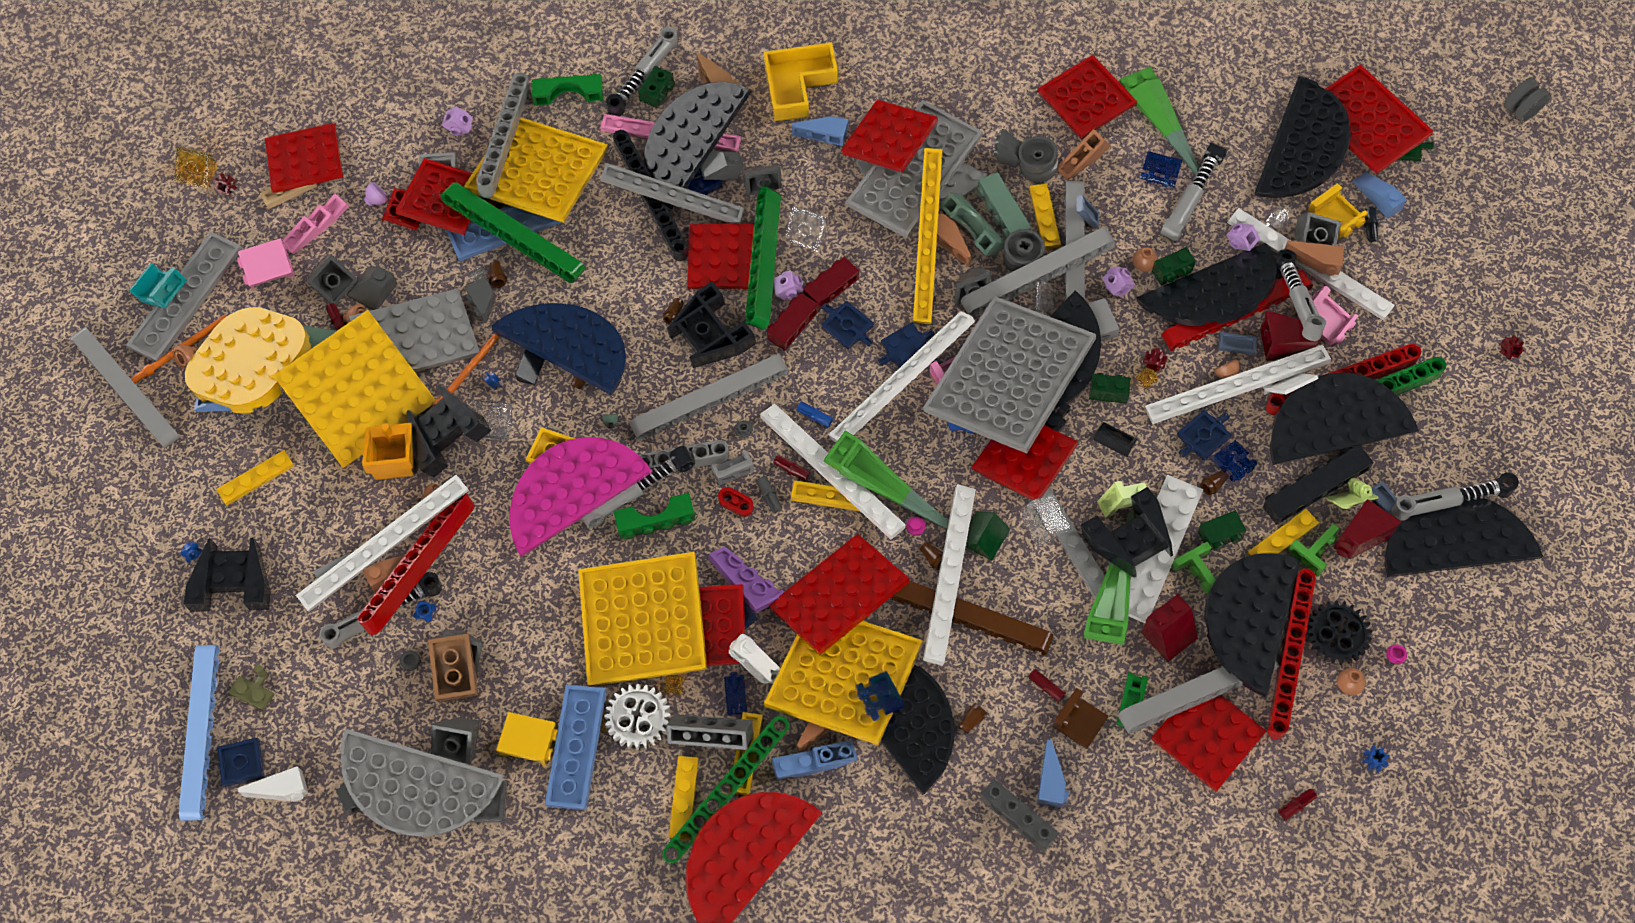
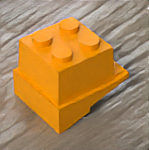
[362,422,414,480]

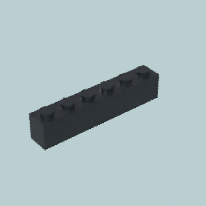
[1263,445,1374,525]

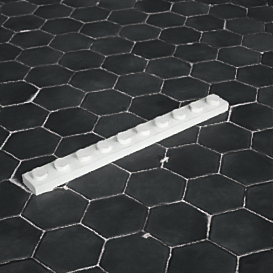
[1228,208,1395,321]
[828,311,975,442]
[1145,345,1331,424]
[761,404,906,539]
[296,475,469,612]
[923,484,976,666]

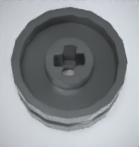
[1503,77,1551,123]
[1018,136,1059,183]
[1003,229,1045,272]

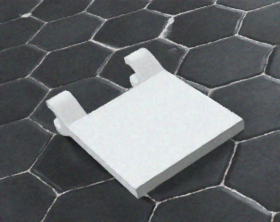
[1263,373,1318,395]

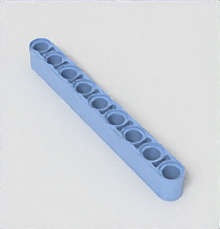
[179,645,220,821]

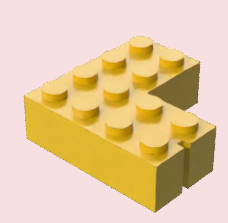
[763,42,838,121]

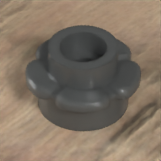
[735,420,753,438]

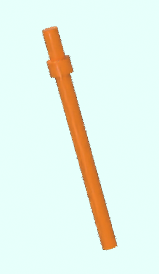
[130,314,227,384]
[429,334,499,410]

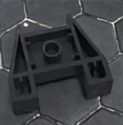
[667,282,756,368]
[407,385,492,477]
[1081,487,1173,578]
[184,537,271,612]

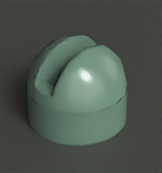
[603,414,618,427]

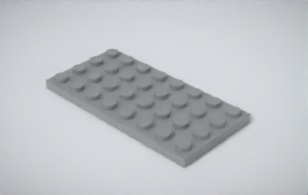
[846,100,983,238]

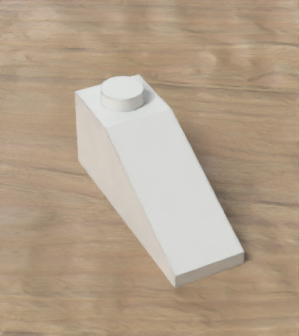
[237,766,309,802]

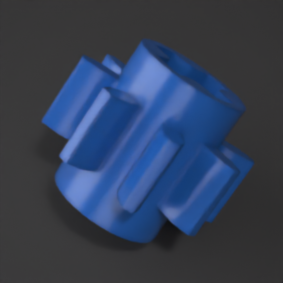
[1362,745,1390,773]

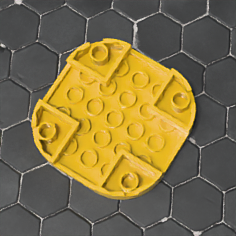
[185,307,311,414]

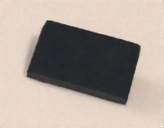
[515,349,545,385]
[1093,422,1138,457]

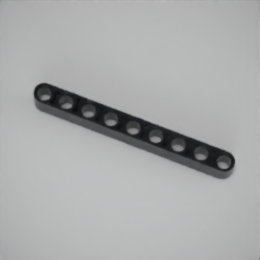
[613,130,688,261]

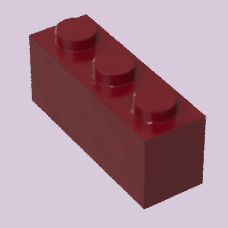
[803,256,859,310]
[767,292,819,351]

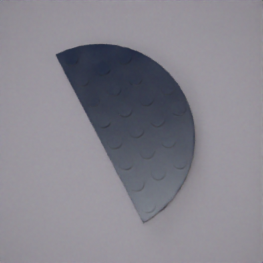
[492,303,626,395]

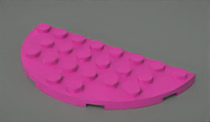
[510,437,653,557]

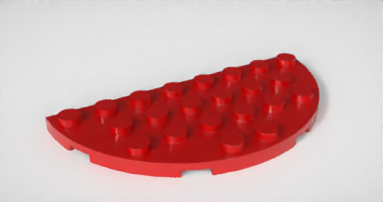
[685,792,822,923]

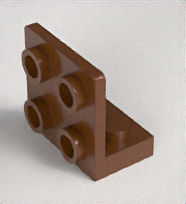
[1053,688,1108,749]

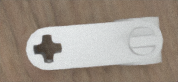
[729,634,780,684]

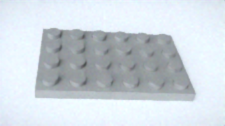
[349,288,479,372]

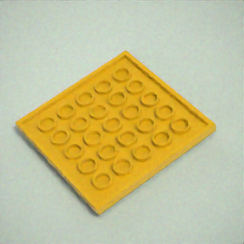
[464,117,608,223]
[273,310,435,468]
[578,552,707,687]
[764,621,923,746]

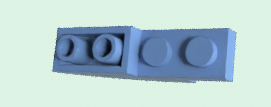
[771,740,858,780]

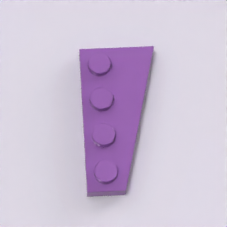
[708,546,784,614]

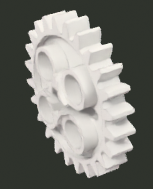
[604,684,671,750]

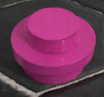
[906,517,926,536]
[1386,644,1407,664]

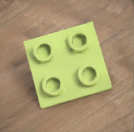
[1326,478,1379,509]

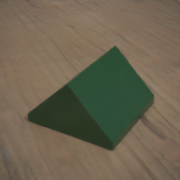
[965,511,1010,561]

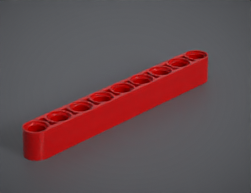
[1161,270,1313,352]
[1265,344,1422,415]
[357,493,475,635]
[1267,569,1316,740]

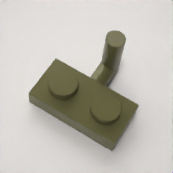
[228,664,274,711]

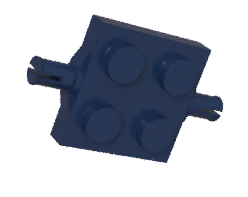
[821,301,874,350]
[878,322,935,368]
[1176,410,1232,461]

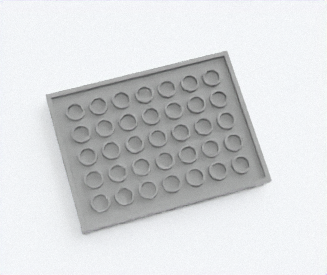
[923,296,1096,453]

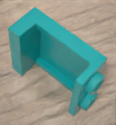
[129,263,187,308]

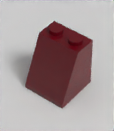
[1260,311,1320,361]
[1334,499,1401,559]
[1141,594,1198,662]

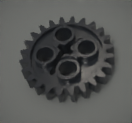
[1306,600,1373,665]

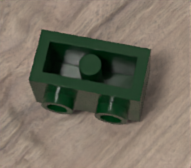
[638,66,675,109]
[1152,247,1196,285]
[1089,373,1131,404]
[1197,510,1246,551]

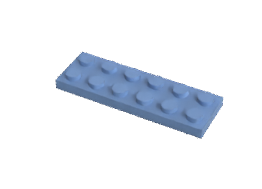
[446,206,561,262]
[545,685,607,810]

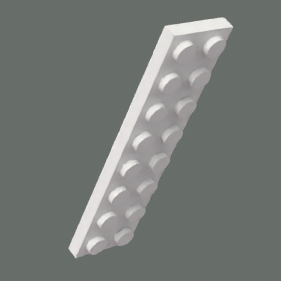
[1129,475,1204,623]

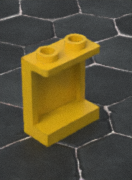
[1308,183,1368,240]
[496,712,558,766]

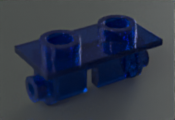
[724,672,747,716]

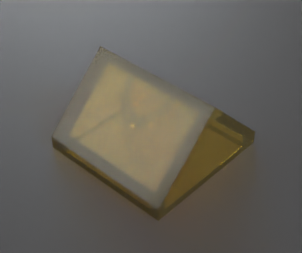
[174,146,218,189]

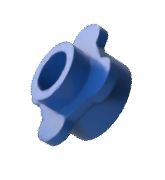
[484,371,502,389]
[180,542,203,563]
[413,601,436,622]

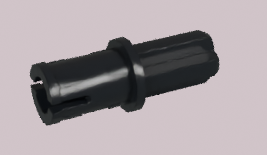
[1364,207,1379,243]

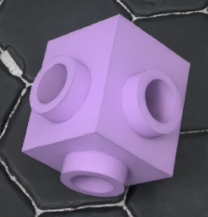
[442,106,473,136]
[1227,223,1260,251]
[1102,267,1135,297]
[773,270,803,301]

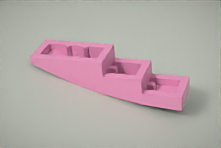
[283,194,349,254]

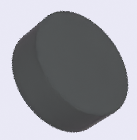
[400,650,421,671]

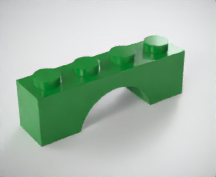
[531,74,604,106]
[613,493,696,539]

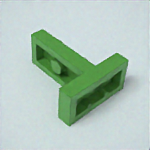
[1288,523,1340,577]
[1172,541,1216,593]

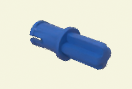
[796,401,834,428]

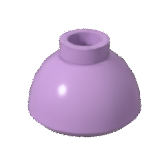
[364,182,388,206]

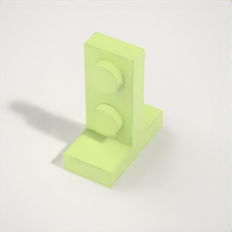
[1097,481,1147,518]

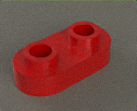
[718,487,754,517]

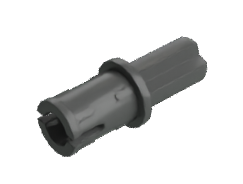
[756,476,782,513]

